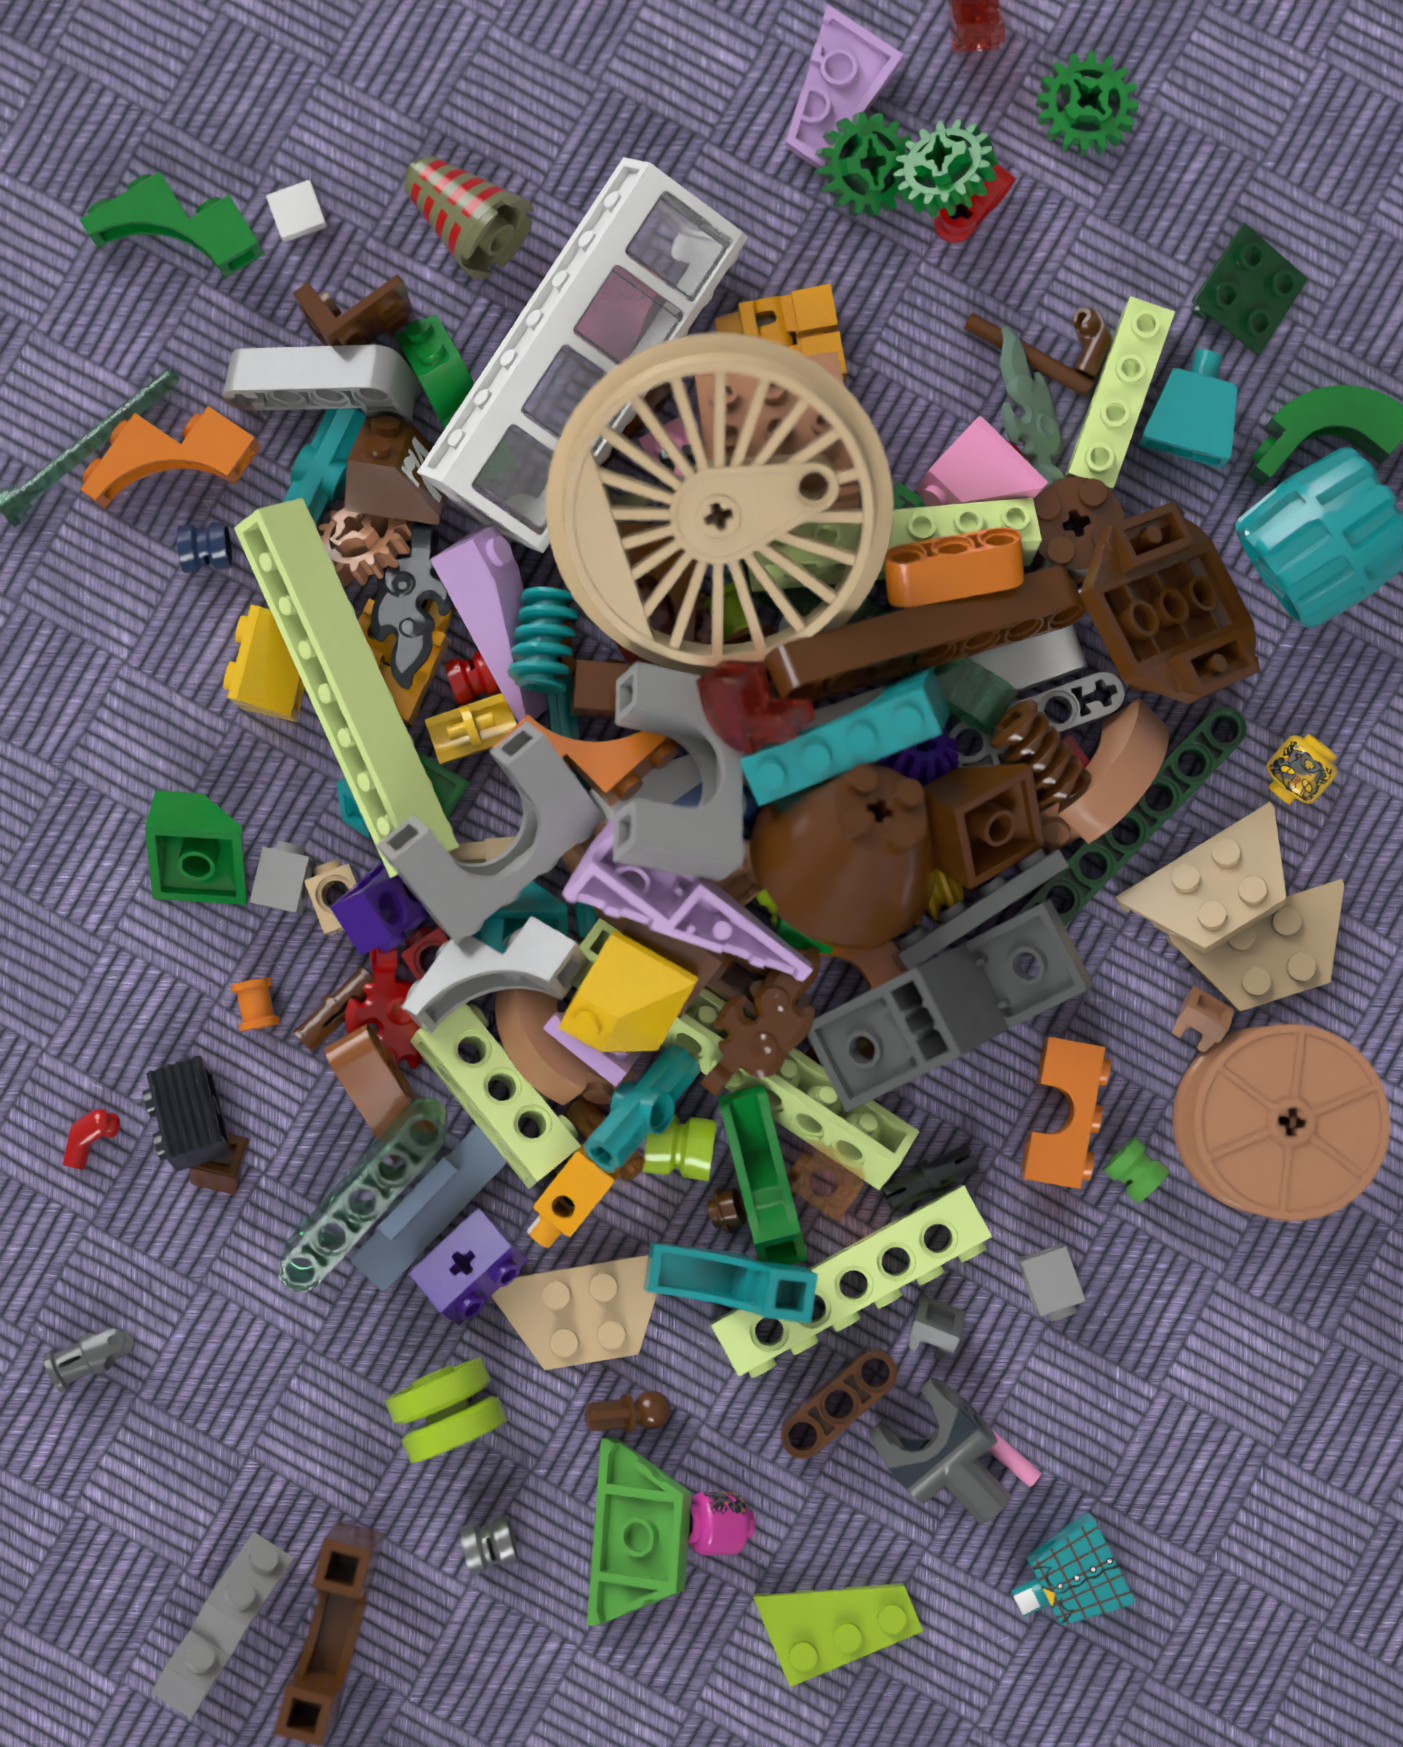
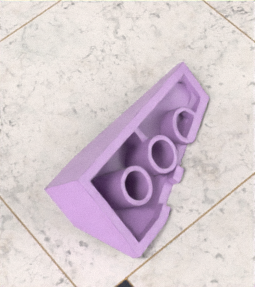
[430,524,548,723]

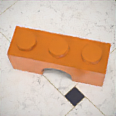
[1019,1037,1111,1189]

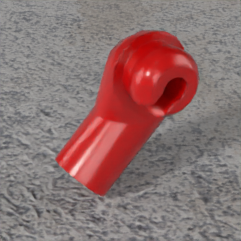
[62,1109,120,1170]

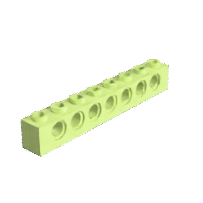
[572,918,920,1190]

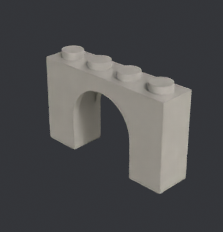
[613,662,746,882]
[376,721,606,943]

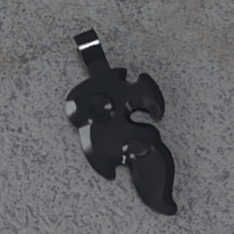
[371,521,454,690]

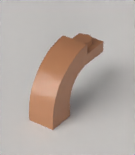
[1038,698,1169,852]
[495,989,634,1105]

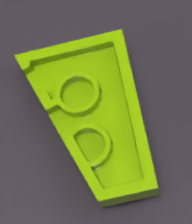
[753,1583,923,1687]

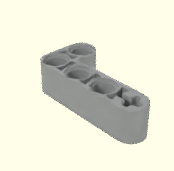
[223,345,419,423]
[948,672,1125,767]

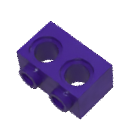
[329,862,430,955]

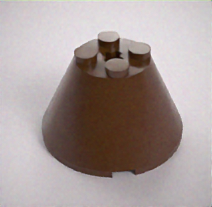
[749,764,936,949]

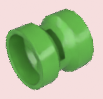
[1102,1136,1170,1204]

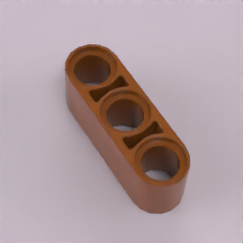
[325,1024,438,1161]

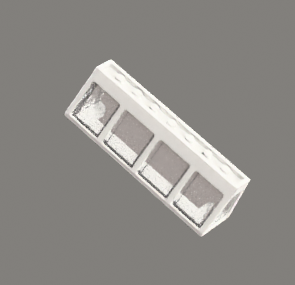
[417,157,748,553]

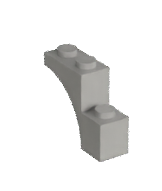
[402,916,589,1034]
[151,1532,294,1719]

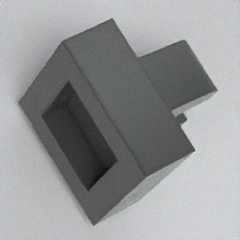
[909,1294,966,1360]

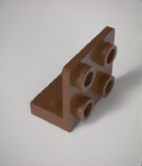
[293,275,413,346]

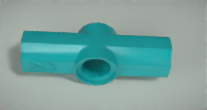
[282,408,368,527]
[583,1044,701,1173]

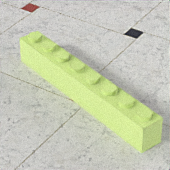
[234,498,459,878]

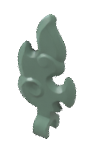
[1000,326,1064,493]

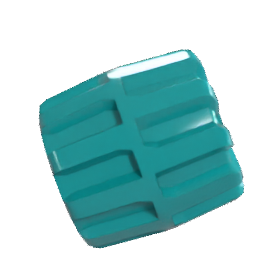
[1235,447,1403,629]

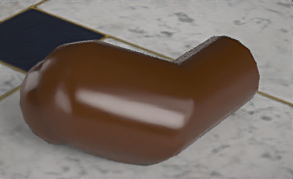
[1072,306,1112,380]

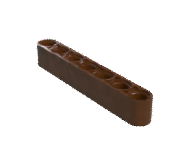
[764,566,1087,707]

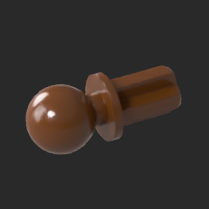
[584,1391,671,1432]

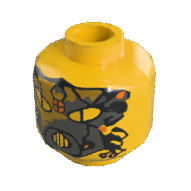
[1266,733,1338,805]

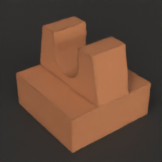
[1172,985,1234,1053]

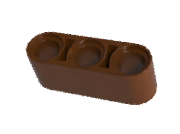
[780,1347,897,1459]

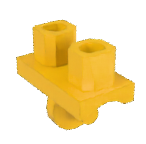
[424,693,517,765]

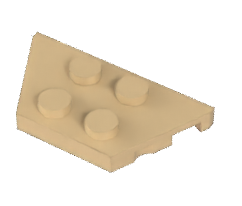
[1116,802,1287,954]
[1166,879,1344,1012]
[491,1254,657,1370]

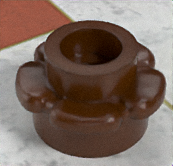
[707,1188,746,1234]

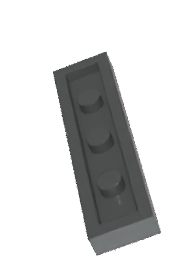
[891,848,1069,972]

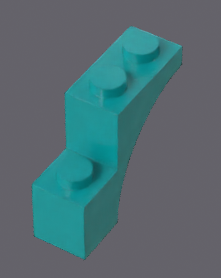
[644,1242,818,1323]

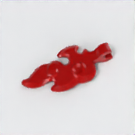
[345,947,423,1069]

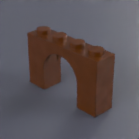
[570,522,707,720]
[273,1521,385,1747]

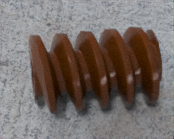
[990,699,1091,806]

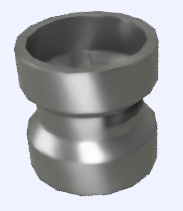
[460,1515,519,1575]

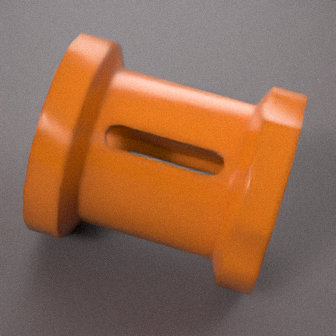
[230,977,281,1032]

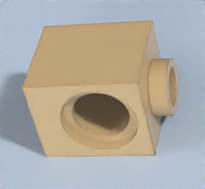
[304,859,360,936]

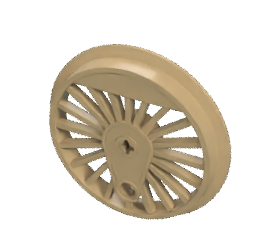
[546,333,893,676]

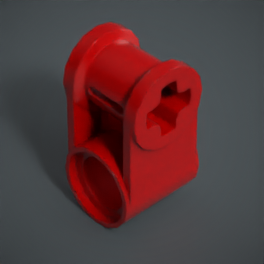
[934,163,1017,244]

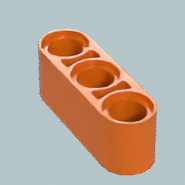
[884,527,1024,608]

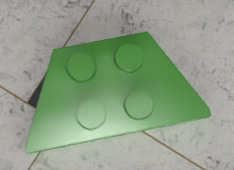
[587,1437,692,1626]

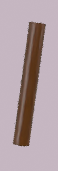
[963,312,1094,397]

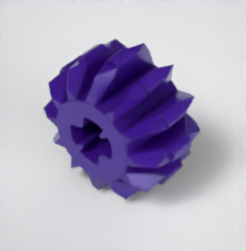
[878,727,959,787]

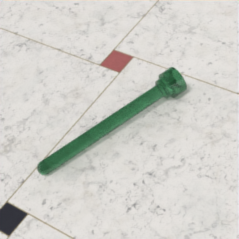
[0,369,180,528]

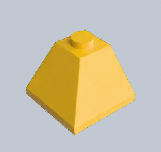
[558,929,699,1052]

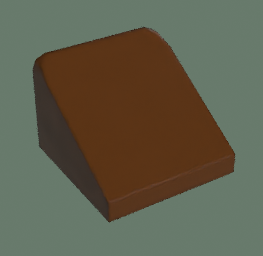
[189,1133,249,1194]

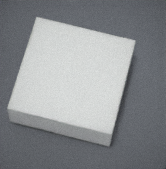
[266,179,327,243]

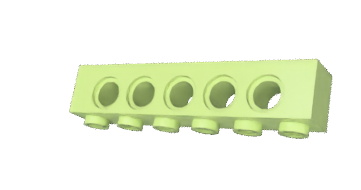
[747,497,1042,592]
[711,1184,992,1378]

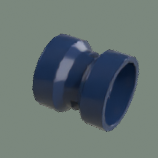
[177,521,233,573]

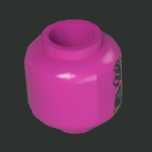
[688,1492,755,1555]

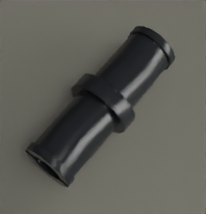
[881,1143,979,1213]

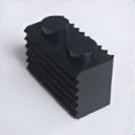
[142,1056,232,1172]

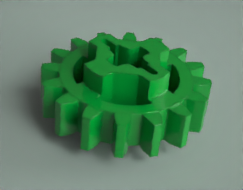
[1035,51,1139,157]
[815,112,912,217]
[894,119,998,217]

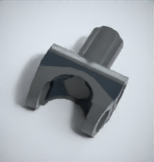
[869,1377,1012,1525]

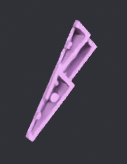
[562,807,813,982]

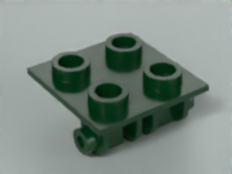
[1191,223,1308,356]

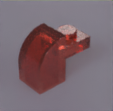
[948,0,1005,52]
[696,660,815,755]

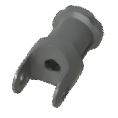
[43,1328,134,1393]

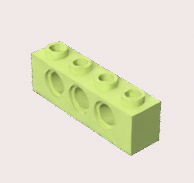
[1064,296,1175,492]
[410,1003,581,1189]

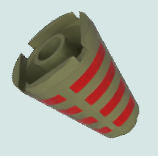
[404,156,534,280]

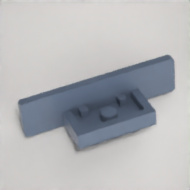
[351,1125,507,1291]

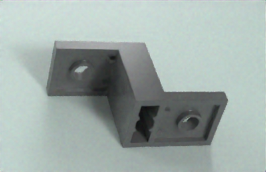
[807,899,1095,1112]

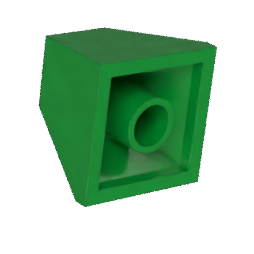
[145,790,248,905]

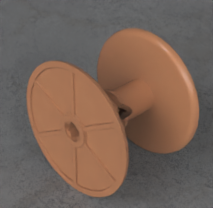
[1172,1024,1390,1221]

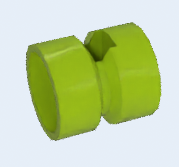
[642,1115,717,1181]

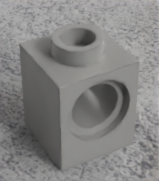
[250,841,315,915]
[1016,1243,1086,1321]

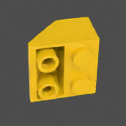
[223,604,305,722]

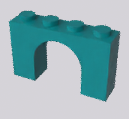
[740,666,950,806]

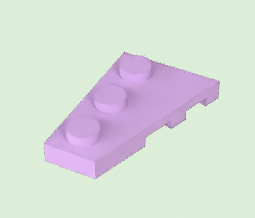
[786,4,904,169]

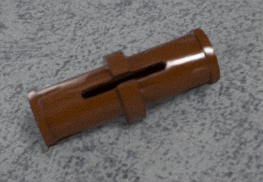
[293,965,374,1053]

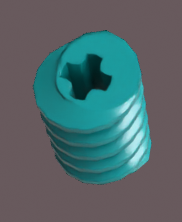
[507,586,579,694]

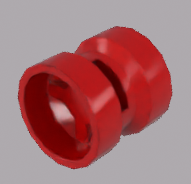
[444,650,501,706]

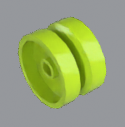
[384,1357,508,1463]

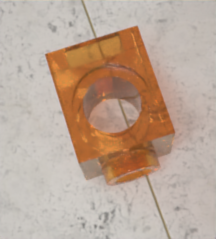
[788,1149,865,1222]

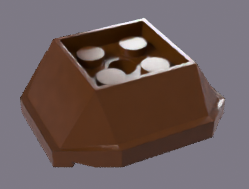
[1080,501,1260,704]

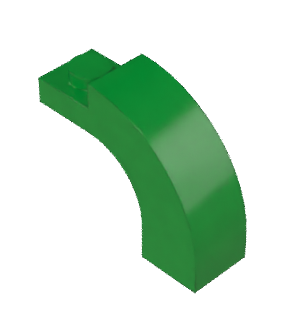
[1248,385,1403,487]

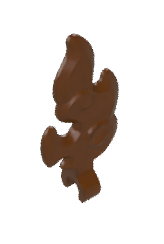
[701,946,820,1097]

